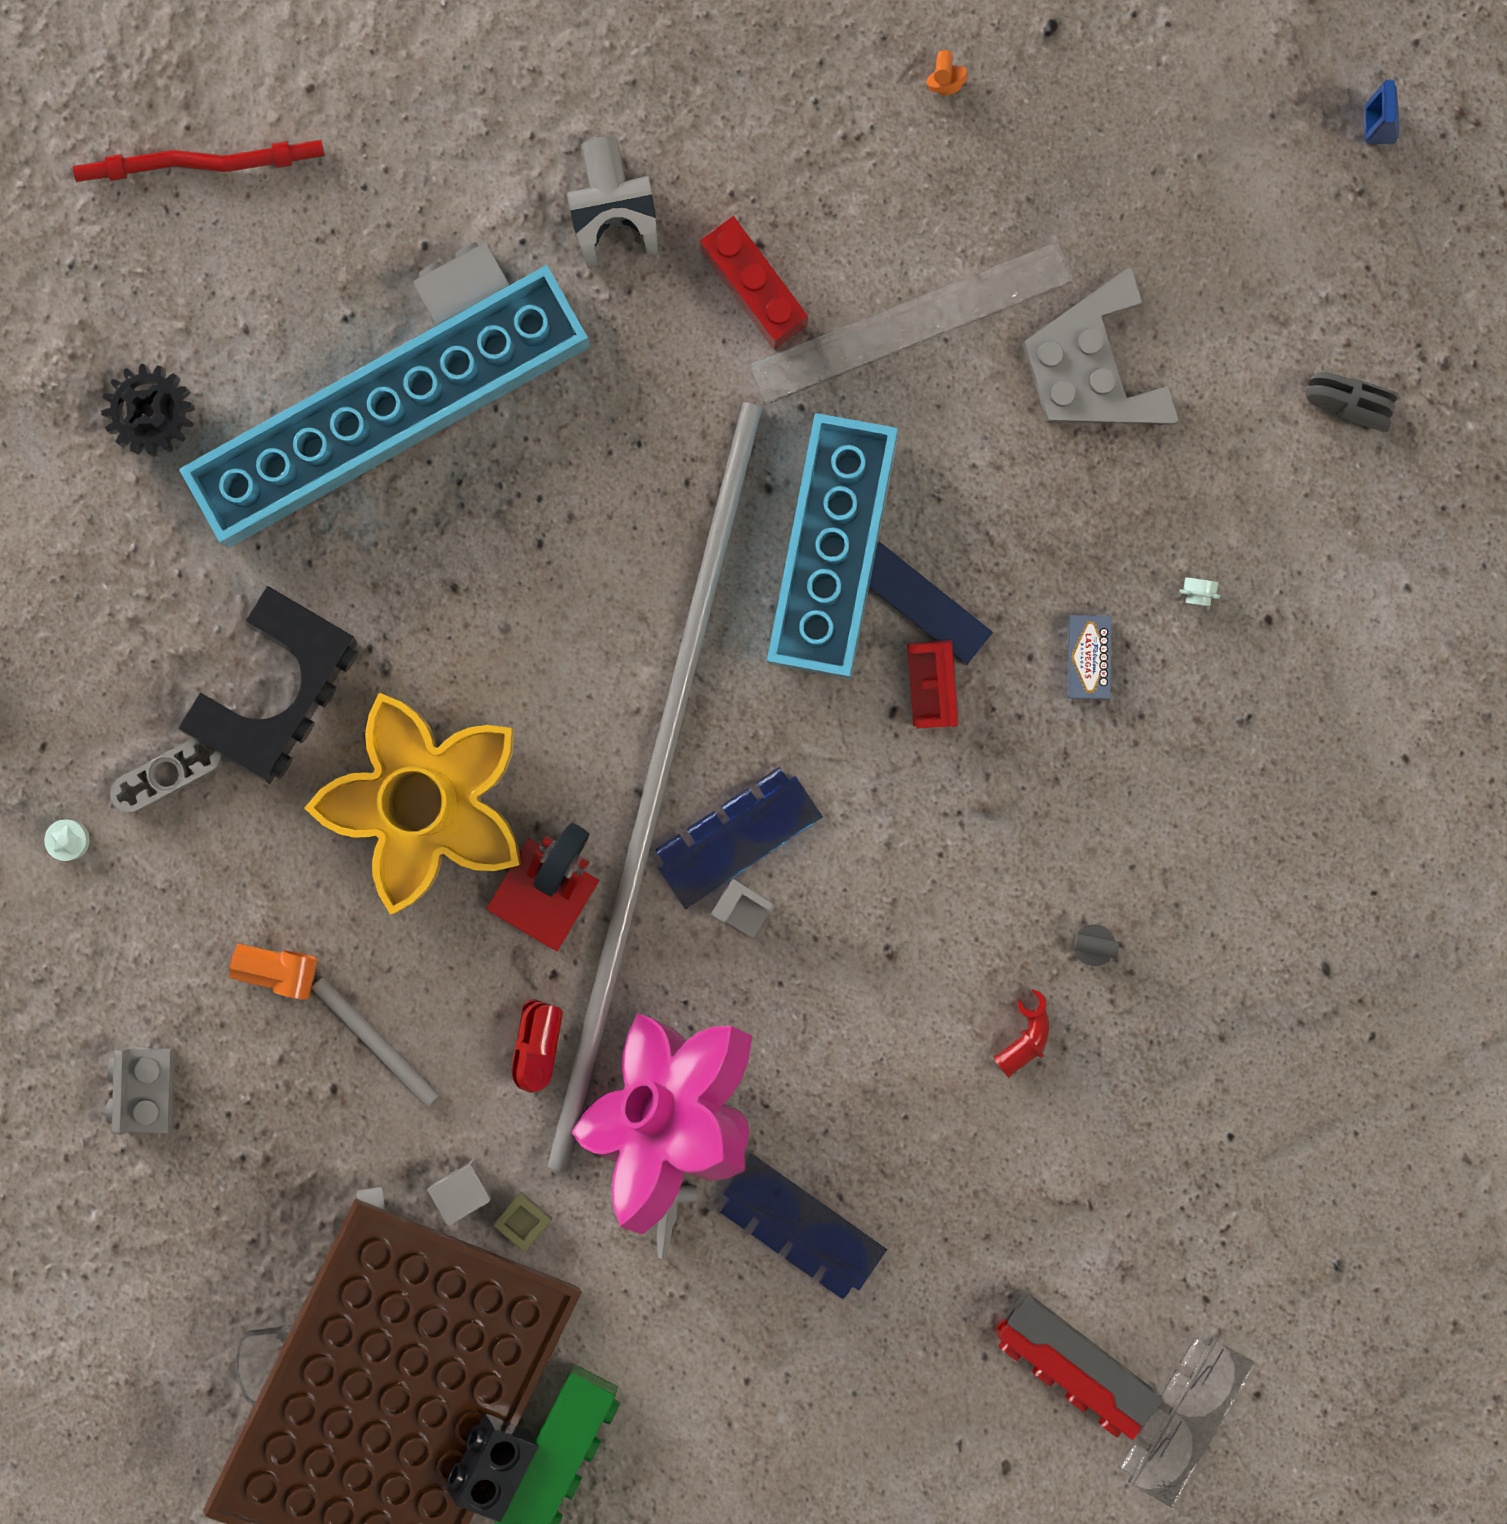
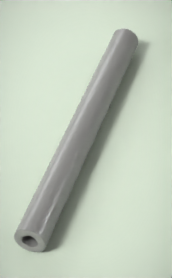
[311,977,439,1107]

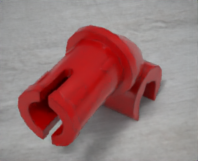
[993,989,1049,1078]

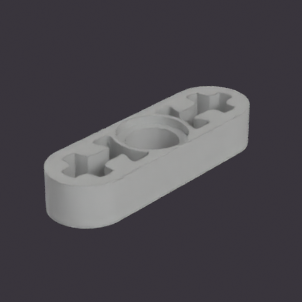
[110,739,225,812]

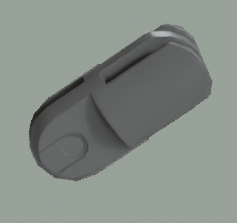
[1306,372,1398,432]

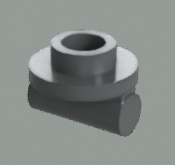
[1073,924,1119,966]

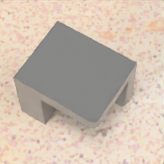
[711,878,775,938]
[427,1159,491,1226]

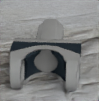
[567,136,658,268]

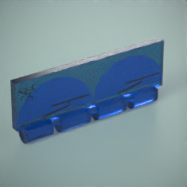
[656,767,823,910]
[720,1153,888,1300]

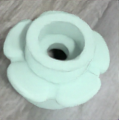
[1179,577,1221,606]

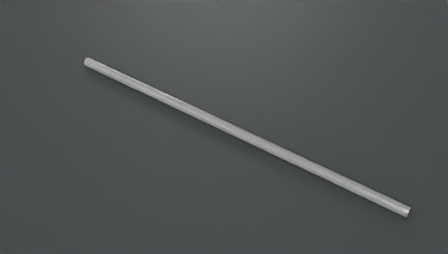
[547,402,762,1172]

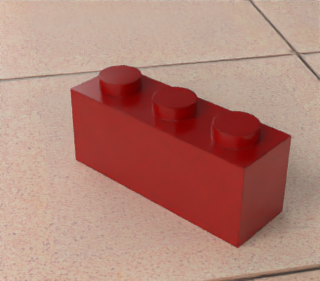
[700,215,808,350]

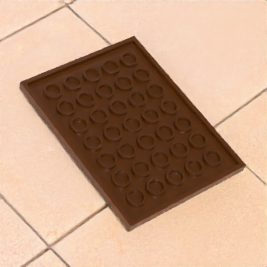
[203,1198,582,1524]

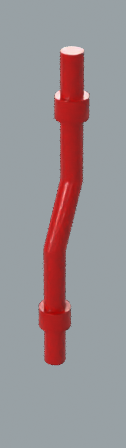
[73,140,325,182]

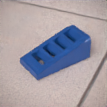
[1364,80,1399,144]

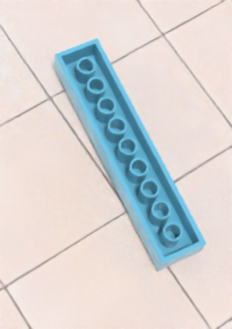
[179,265,591,548]

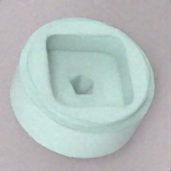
[44,819,90,861]

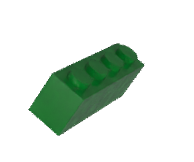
[494,1364,621,1524]

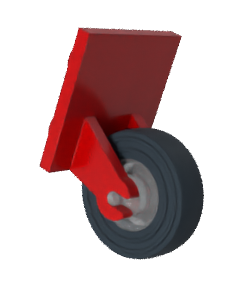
[486,823,600,952]

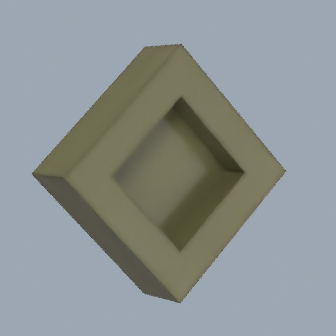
[493,1191,552,1252]

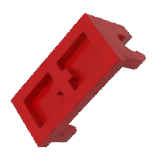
[907,639,959,728]

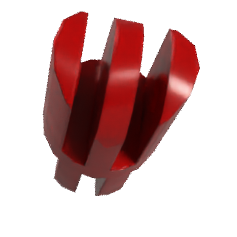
[511,999,563,1093]

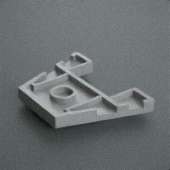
[1023,267,1179,426]

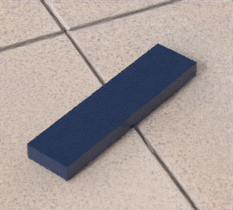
[869,541,993,665]

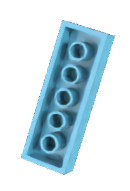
[767,413,898,680]

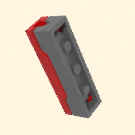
[994,1290,1163,1441]

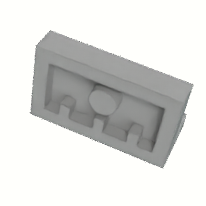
[106,1047,174,1135]

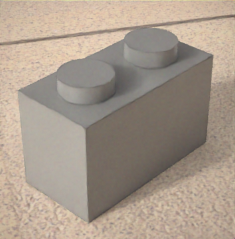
[413,242,509,326]

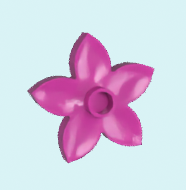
[571,1013,753,1235]

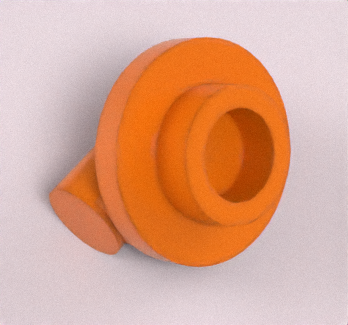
[926,50,968,96]

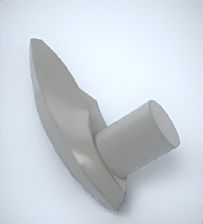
[657,1185,697,1259]

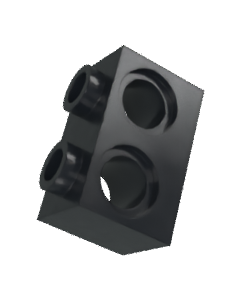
[447,1413,539,1522]

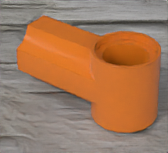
[229,943,318,1000]

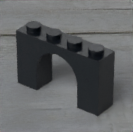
[178,586,359,784]

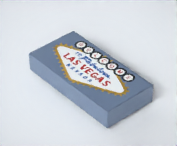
[1067,615,1111,699]

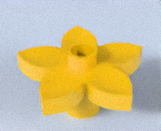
[304,693,522,915]

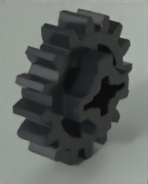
[101,364,195,456]

